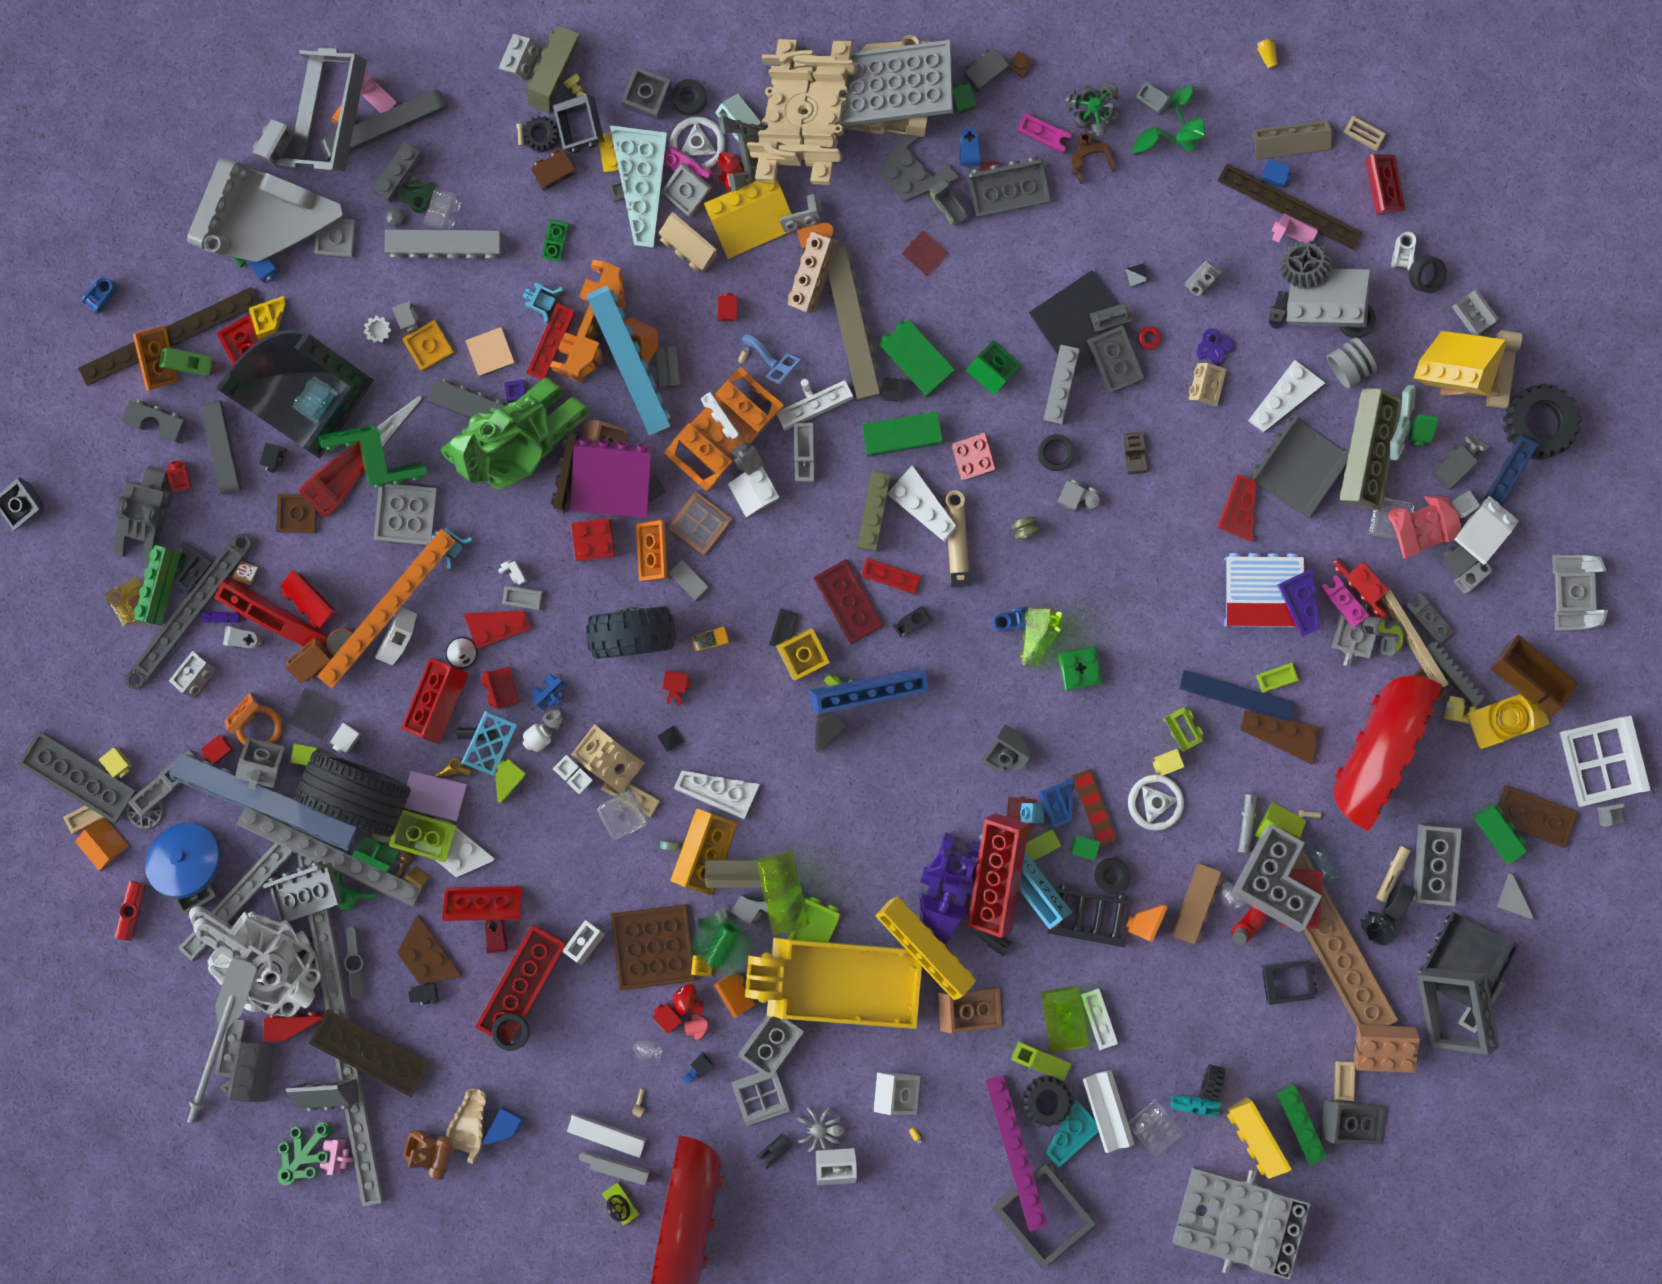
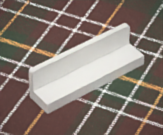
[1083,1070,1135,1153]
[567,1113,646,1158]

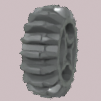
[1280,240,1332,289]

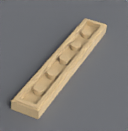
[1380,585,1448,688]

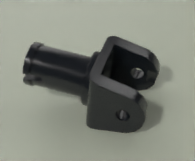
[1269,291,1289,329]

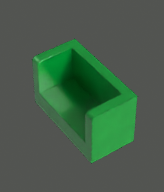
[1069,835,1100,860]

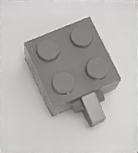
[235,737,285,790]

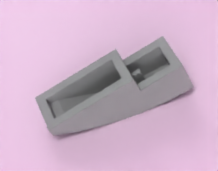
[794,423,814,484]

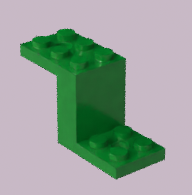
[318,425,427,488]

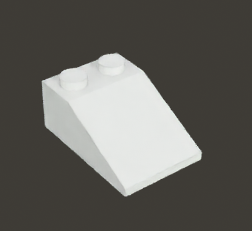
[1454,496,1518,564]

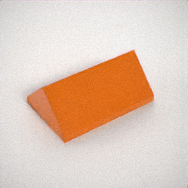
[133,325,178,391]
[636,520,669,581]

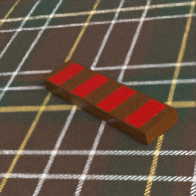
[1072,769,1117,848]

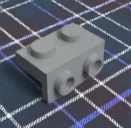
[498,34,540,80]
[1452,289,1498,336]

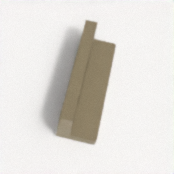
[1252,120,1332,159]
[704,859,784,888]

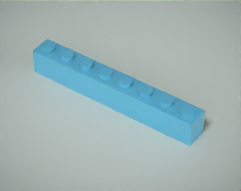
[586,286,671,436]

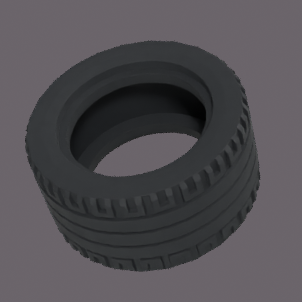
[295,750,411,837]

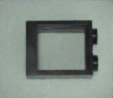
[553,94,605,153]
[1261,959,1318,1005]

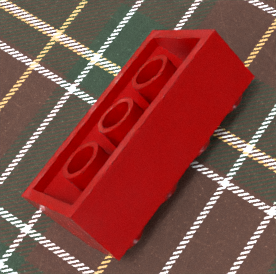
[401,658,468,744]

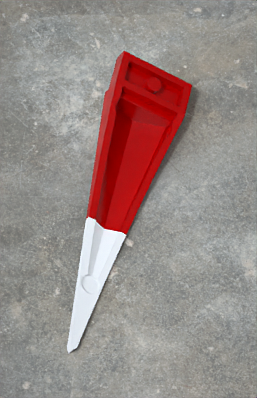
[298,396,421,518]

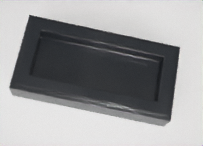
[769,608,799,647]

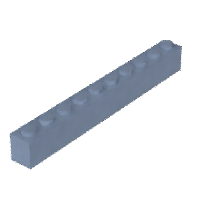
[169,753,358,852]

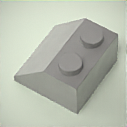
[253,119,294,167]

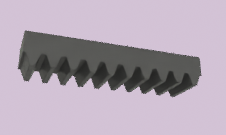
[1425,642,1484,707]

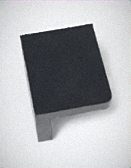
[882,377,904,402]

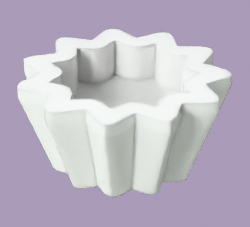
[364,316,391,343]

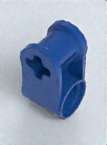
[960,128,980,166]
[81,278,117,314]
[992,607,1031,632]

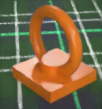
[224,693,282,745]

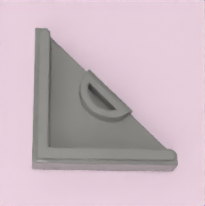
[1497,874,1533,919]

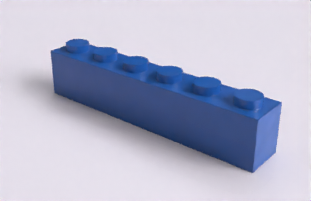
[810,668,928,714]

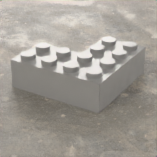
[1231,824,1322,932]

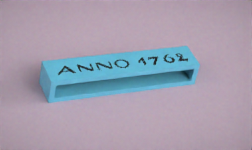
[979,835,1072,930]

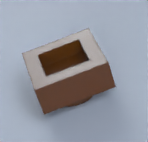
[1008,51,1034,78]

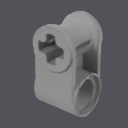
[222,626,262,649]

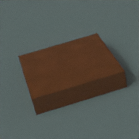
[276,494,316,533]

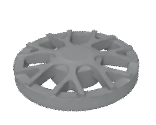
[127,801,163,829]

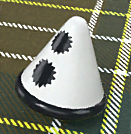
[446,637,478,669]

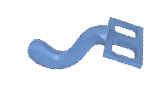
[742,334,801,385]

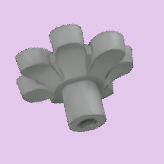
[1465,435,1490,456]

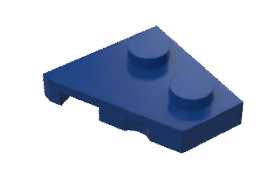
[1038,779,1074,828]

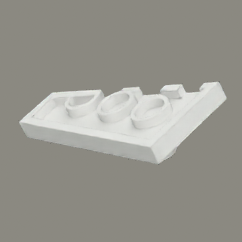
[1248,360,1325,432]
[887,466,957,542]
[674,771,760,820]

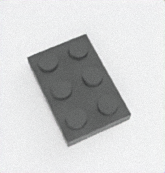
[1087,325,1144,393]

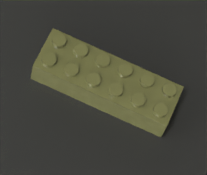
[1340,389,1402,511]

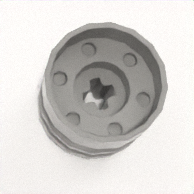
[1327,337,1377,389]

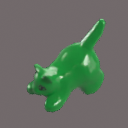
[335,874,378,911]

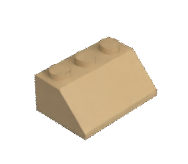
[659,212,718,273]

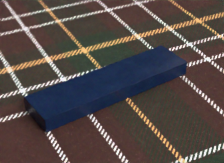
[1484,434,1539,506]

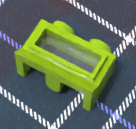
[1163,707,1204,752]

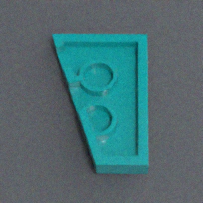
[1046,1099,1099,1167]

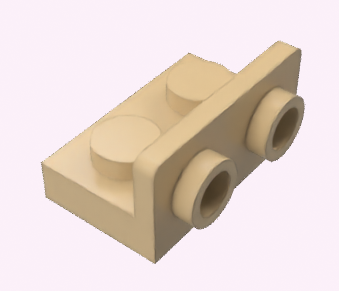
[1189,363,1226,406]

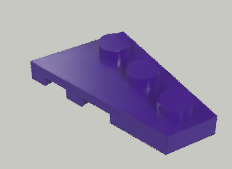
[1277,568,1320,637]

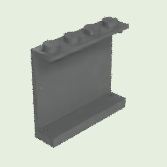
[1251,415,1349,518]

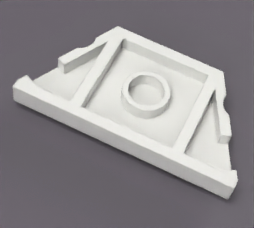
[435,817,495,877]

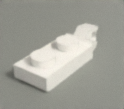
[701,392,741,441]

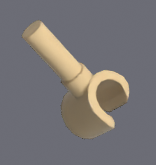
[632,1089,645,1118]

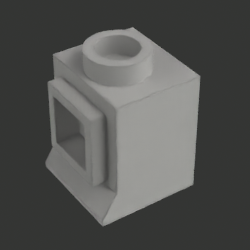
[392,301,420,333]

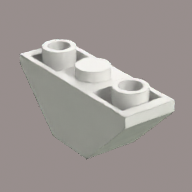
[375,607,417,666]

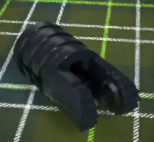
[977,930,1012,956]
[757,1133,793,1169]

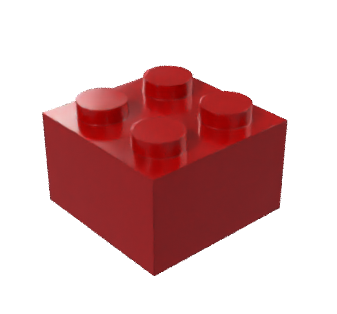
[571,518,616,563]

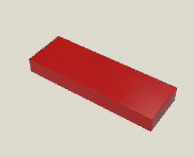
[861,558,921,595]

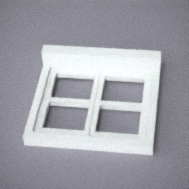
[1560,716,1651,807]

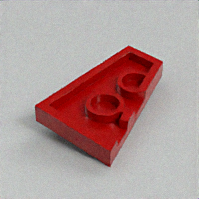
[1217,474,1256,542]
[464,611,531,649]

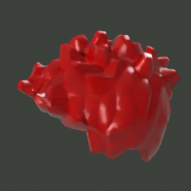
[717,152,744,192]

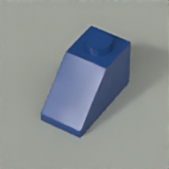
[483,1107,524,1145]

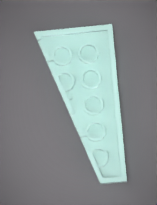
[610,126,667,248]

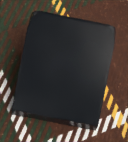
[648,475,666,502]

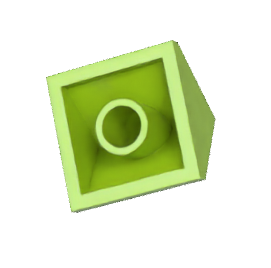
[1254,802,1306,839]

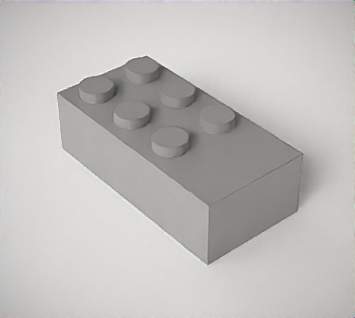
[1412,824,1462,906]

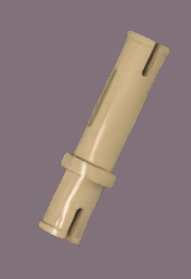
[1376,846,1410,903]

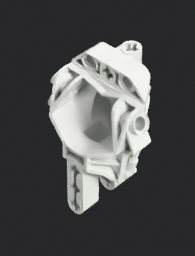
[189,906,321,1017]

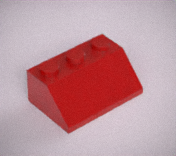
[280,570,339,629]

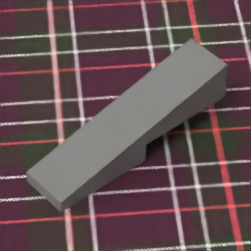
[129,750,199,818]

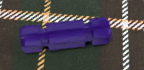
[202,612,240,623]

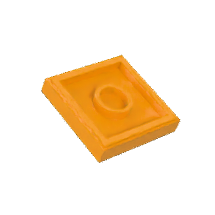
[402,319,454,372]

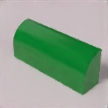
[862,411,943,457]

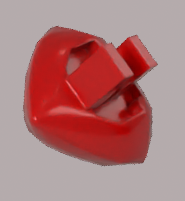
[672,984,704,1016]

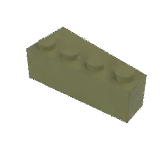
[526,26,579,114]

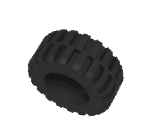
[1503,384,1582,459]

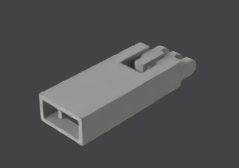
[579,1151,650,1185]

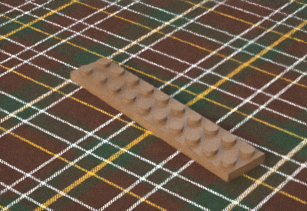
[1292,851,1398,1027]

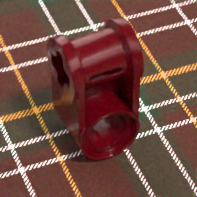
[485,920,507,954]

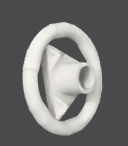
[670,117,725,169]
[1128,775,1184,831]

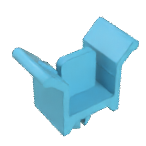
[523,282,564,324]
[432,528,474,570]

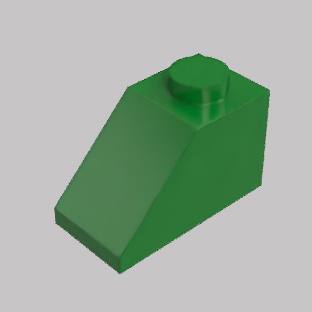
[1409,415,1438,447]

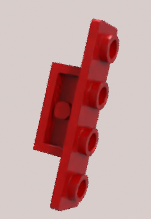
[1333,557,1390,619]

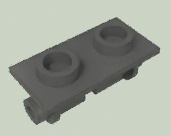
[1090,303,1132,332]

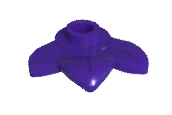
[1196,328,1234,366]

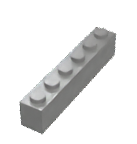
[385,230,502,260]

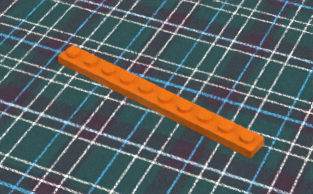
[317,529,457,689]

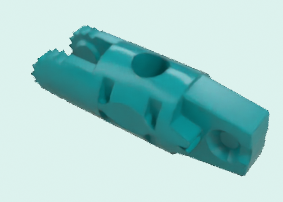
[1171,1095,1222,1117]

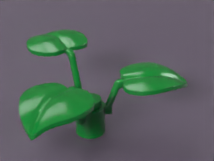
[1132,84,1206,155]

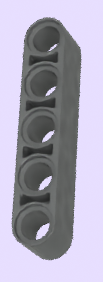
[201,400,241,495]

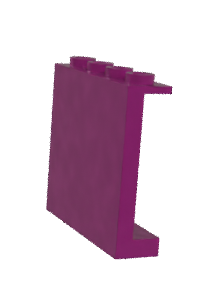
[570,438,653,518]

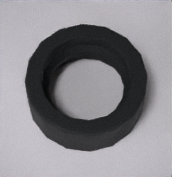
[1409,255,1447,293]
[1339,304,1376,338]
[1038,434,1075,471]
[1383,882,1415,921]
[492,1013,530,1051]

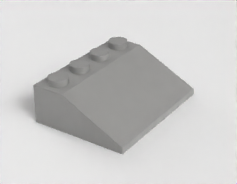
[1286,269,1370,327]

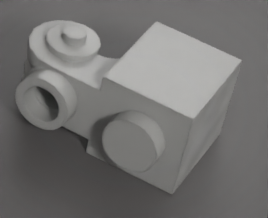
[1057,480,1099,511]

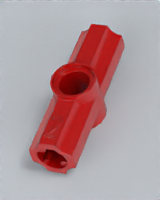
[115,881,146,941]

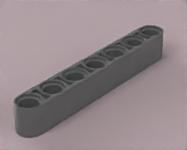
[319,90,447,161]

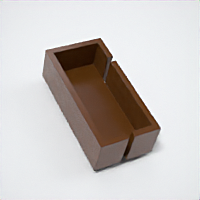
[1490,635,1578,718]

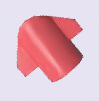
[684,1014,709,1041]

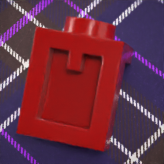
[166,460,192,492]

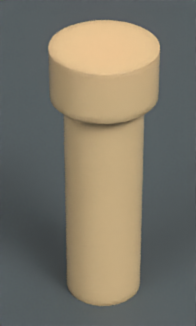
[516,124,524,146]
[1299,810,1321,818]

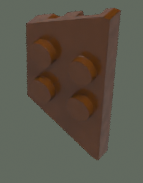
[397,915,462,984]

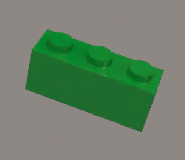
[1472,802,1527,865]

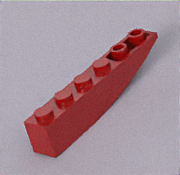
[214,577,328,646]

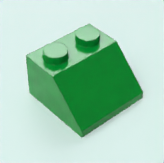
[966,340,1022,395]

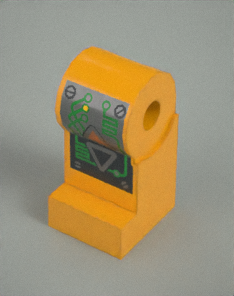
[691,626,730,652]

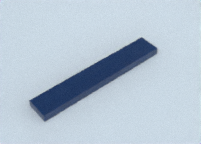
[1179,670,1295,721]

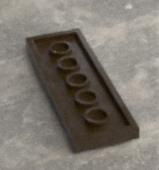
[308,1009,430,1098]

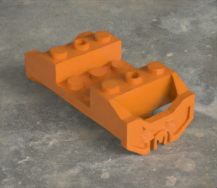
[550,260,626,384]
[664,367,784,493]

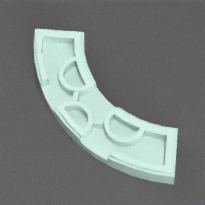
[1390,385,1416,460]

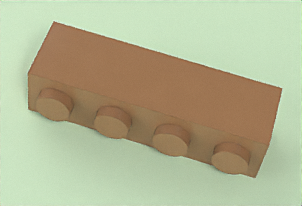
[1171,863,1222,945]

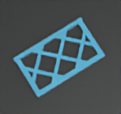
[461,711,517,776]

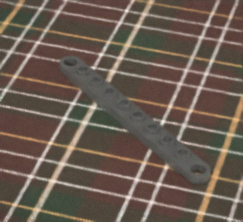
[125,533,252,689]

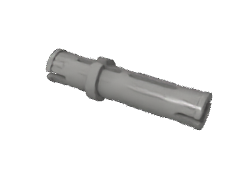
[1238,794,1257,853]

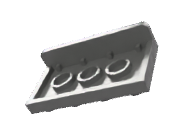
[967,157,1051,217]
[262,861,343,922]

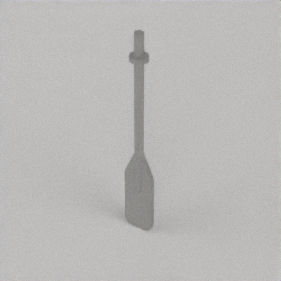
[187,957,257,1124]

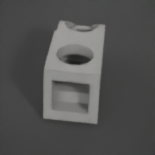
[1453,561,1493,594]

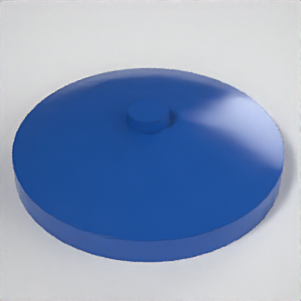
[145,823,221,899]

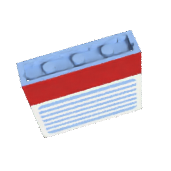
[1224,553,1304,627]

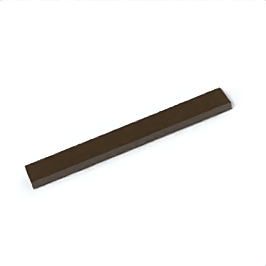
[1217,164,1362,250]

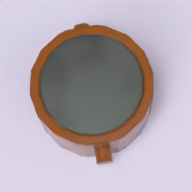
[327,628,353,658]

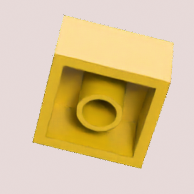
[776,628,830,680]

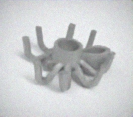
[797,1107,846,1152]

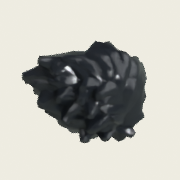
[1360,911,1396,946]

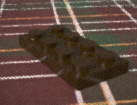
[551,433,580,513]

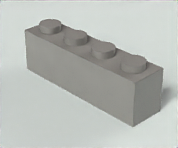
[1043,345,1080,425]

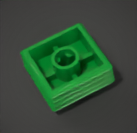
[1058,646,1103,691]

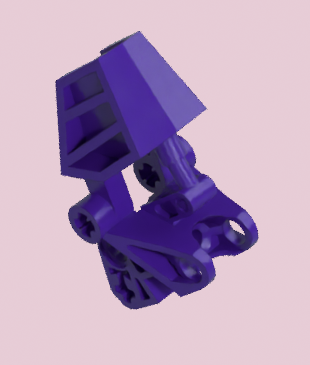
[919,832,981,945]

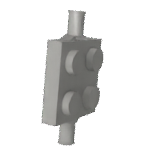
[1331,603,1376,667]

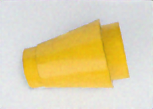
[1257,38,1278,68]

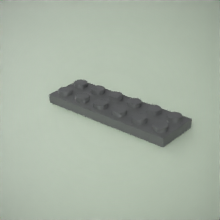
[18,731,137,824]

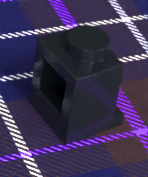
[259,442,287,473]
[409,983,439,1006]

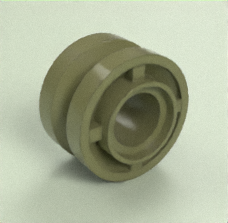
[1011,516,1041,540]

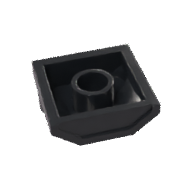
[0,478,44,531]

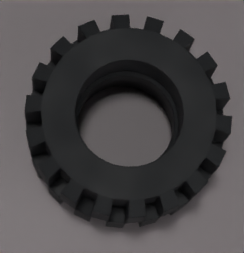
[1022,1076,1072,1127]

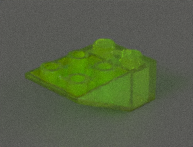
[1020,607,1062,668]

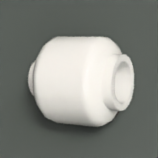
[523,724,552,752]

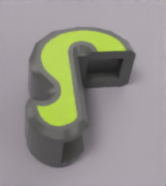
[929,179,968,226]
[1363,616,1404,656]

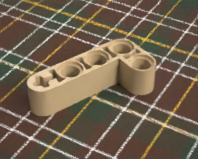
[1486,330,1522,409]

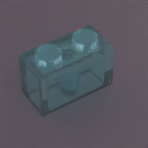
[292,376,338,423]

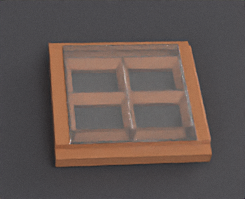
[668,492,732,556]

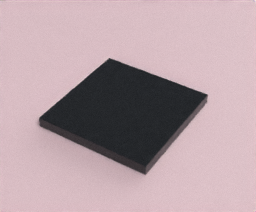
[1029,270,1135,373]

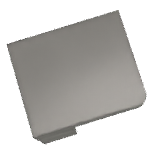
[1451,491,1480,519]
[1597,803,1625,826]

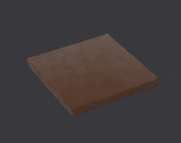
[610,904,696,990]

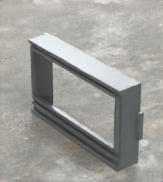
[277,48,367,172]

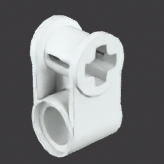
[1391,232,1416,270]

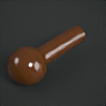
[394,851,414,879]

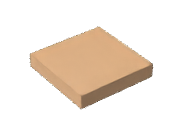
[465,327,515,377]

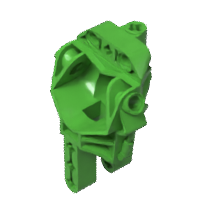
[441,377,590,489]

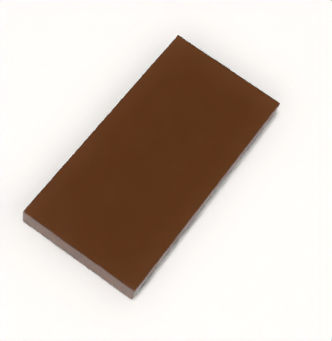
[1498,785,1578,848]

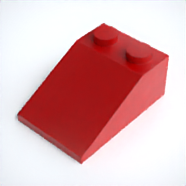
[216,314,263,364]

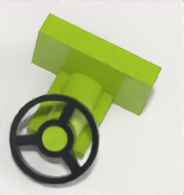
[602,1182,640,1226]

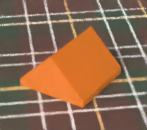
[75,817,129,871]

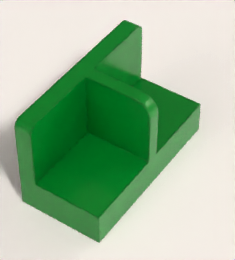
[352,836,399,873]

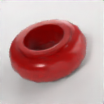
[1138,326,1161,350]

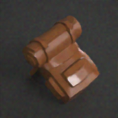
[403,1130,454,1180]

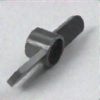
[344,926,366,1000]

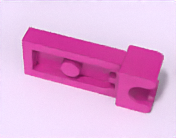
[1017,113,1072,154]
[663,145,715,179]
[1320,575,1369,629]

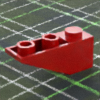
[263,1011,324,1042]

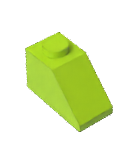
[495,759,527,803]

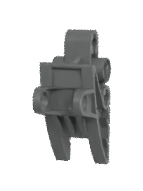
[114,466,172,564]

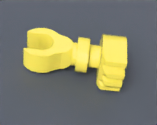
[563,74,586,97]

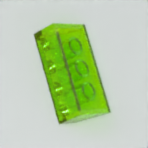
[755,849,810,936]

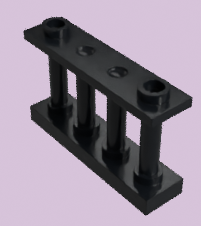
[1047,884,1132,947]

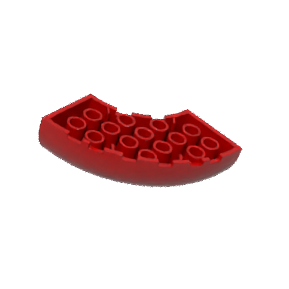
[1334,675,1442,831]
[650,1135,724,1284]

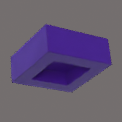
[504,380,526,402]

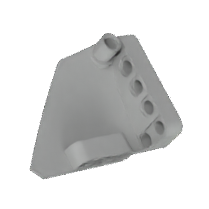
[187,156,344,262]

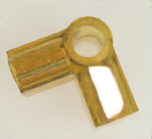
[106,576,143,627]

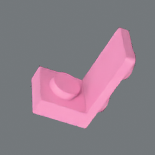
[361,72,397,113]

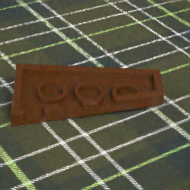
[1240,711,1320,765]

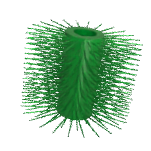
[688,910,757,980]

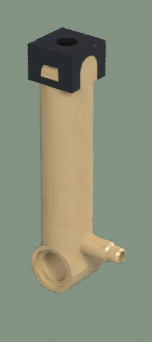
[943,490,970,588]

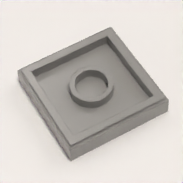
[661,162,712,217]
[314,218,356,258]

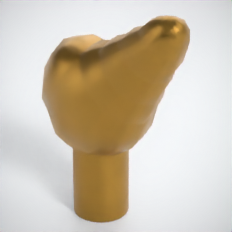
[435,758,472,778]

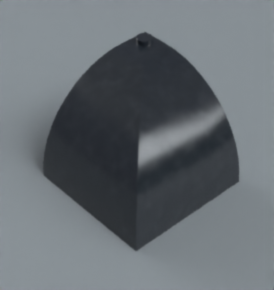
[216,329,374,459]

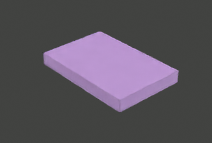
[403,771,467,822]

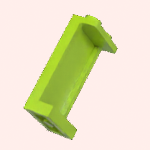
[788,896,841,942]

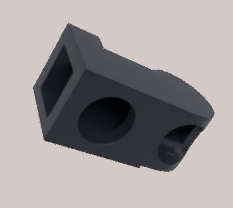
[893,606,931,638]

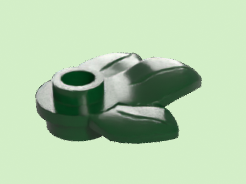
[398,176,436,213]

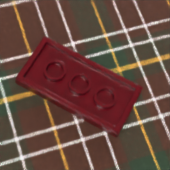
[813,559,884,644]

